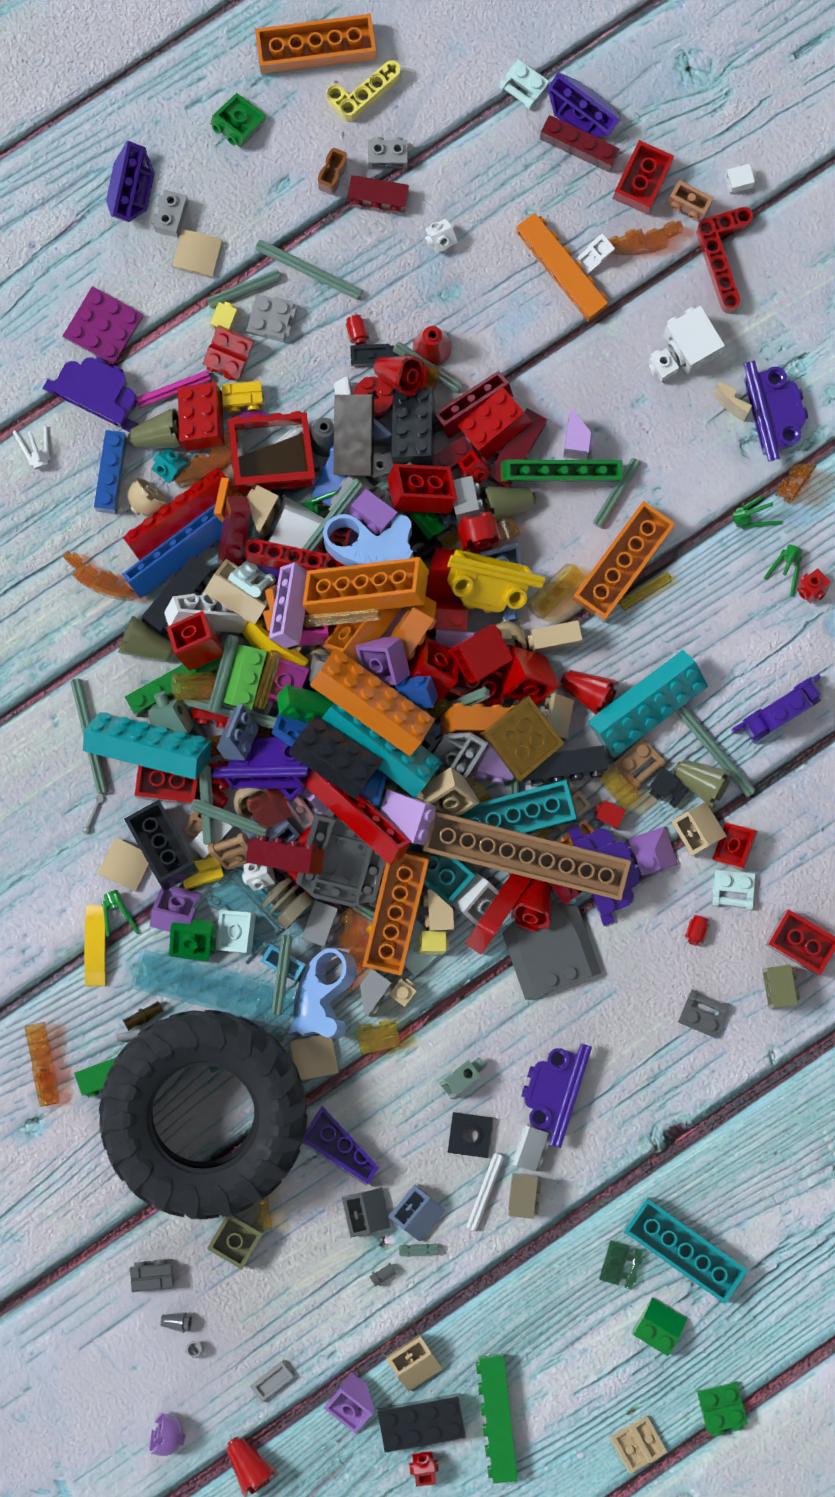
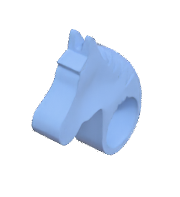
[323,514,413,566]
[288,948,357,1039]

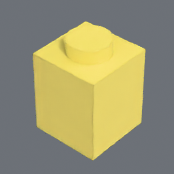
[210,302,238,330]
[418,931,449,955]

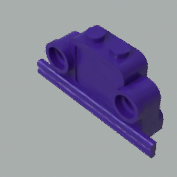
[42,357,139,433]
[743,360,808,462]
[731,674,821,744]
[212,737,310,789]
[567,824,641,926]
[521,1043,592,1148]

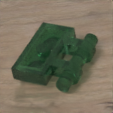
[599,1240,644,1290]

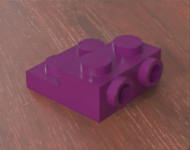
[258,655,311,703]

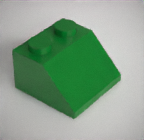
[631,1297,687,1356]

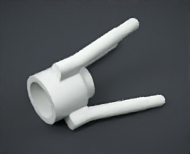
[13,426,51,469]

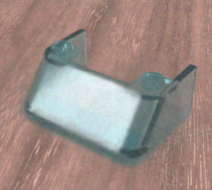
[192,867,289,965]

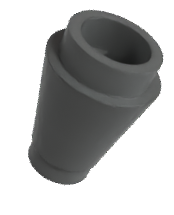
[161,1312,192,1333]

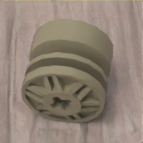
[261,876,315,930]

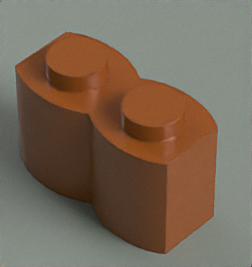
[318,148,347,195]

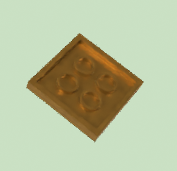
[482,696,564,781]

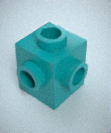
[151,448,187,484]

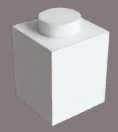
[725,164,757,194]

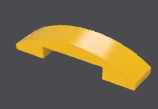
[242,620,309,667]
[84,905,106,986]

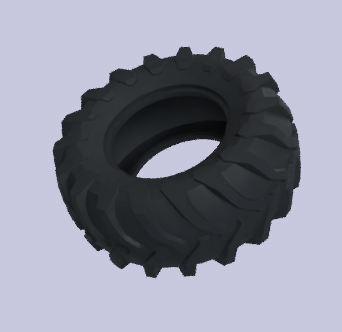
[99,1010,307,1219]

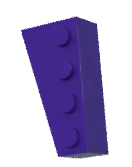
[302,1106,379,1186]

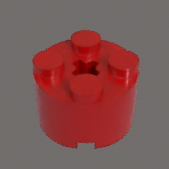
[354,376,393,420]
[457,512,502,553]

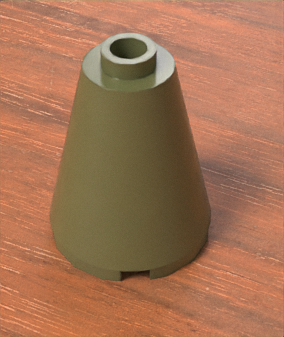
[128,409,183,448]
[479,486,536,523]
[118,616,174,661]
[674,759,732,808]

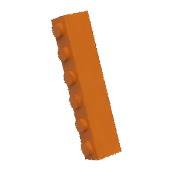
[516,213,608,322]

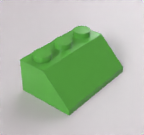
[222,644,269,711]

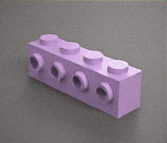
[269,563,307,648]

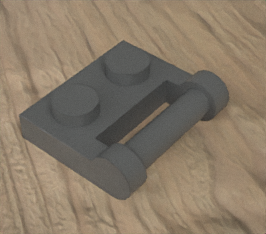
[677,989,729,1038]

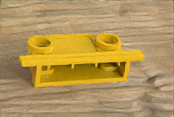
[447,549,545,613]

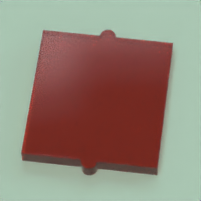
[246,789,293,829]

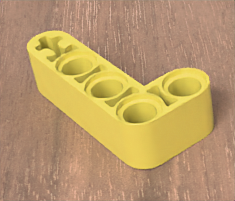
[326,60,401,122]

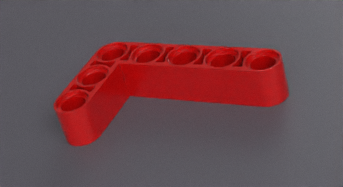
[696,207,753,314]
[245,527,351,571]
[465,873,532,955]

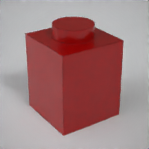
[594,800,626,830]

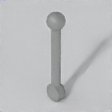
[82,795,104,834]

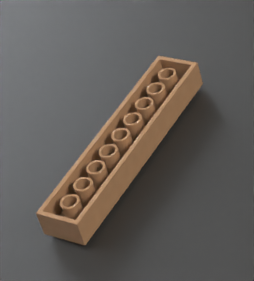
[422,811,631,900]

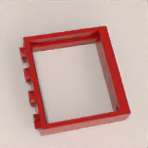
[227,411,315,493]

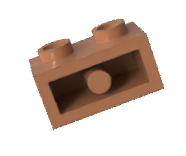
[668,180,713,221]

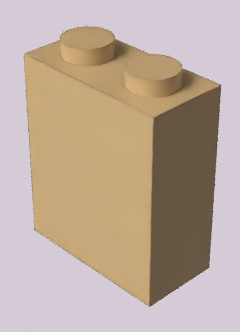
[527,621,582,654]

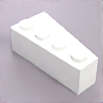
[164,592,248,633]

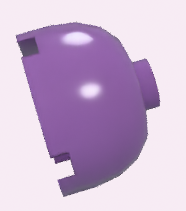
[149,1413,185,1456]

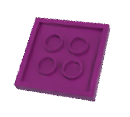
[63,286,144,366]

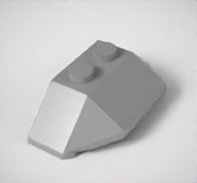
[430,733,488,780]

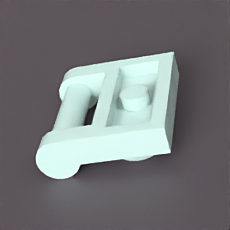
[498,59,550,110]
[228,561,276,598]
[712,870,755,910]

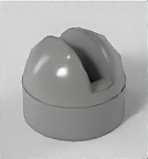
[186,1341,204,1358]

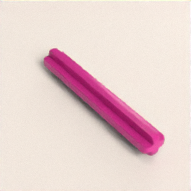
[136,370,211,408]

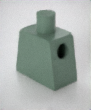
[148,691,195,734]
[439,1057,486,1099]

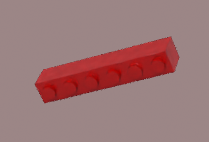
[122,468,227,561]
[305,770,411,865]

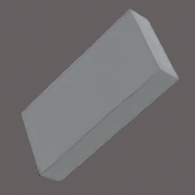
[250,1360,295,1403]

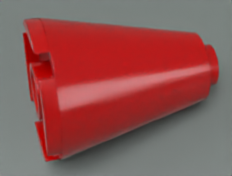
[413,326,452,366]
[374,356,428,396]
[561,670,619,715]
[511,878,552,931]
[226,1437,279,1497]

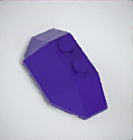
[547,72,620,137]
[106,141,155,222]

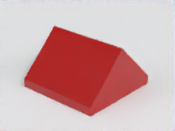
[712,822,758,871]

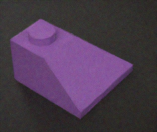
[627,826,678,877]
[324,1372,374,1433]

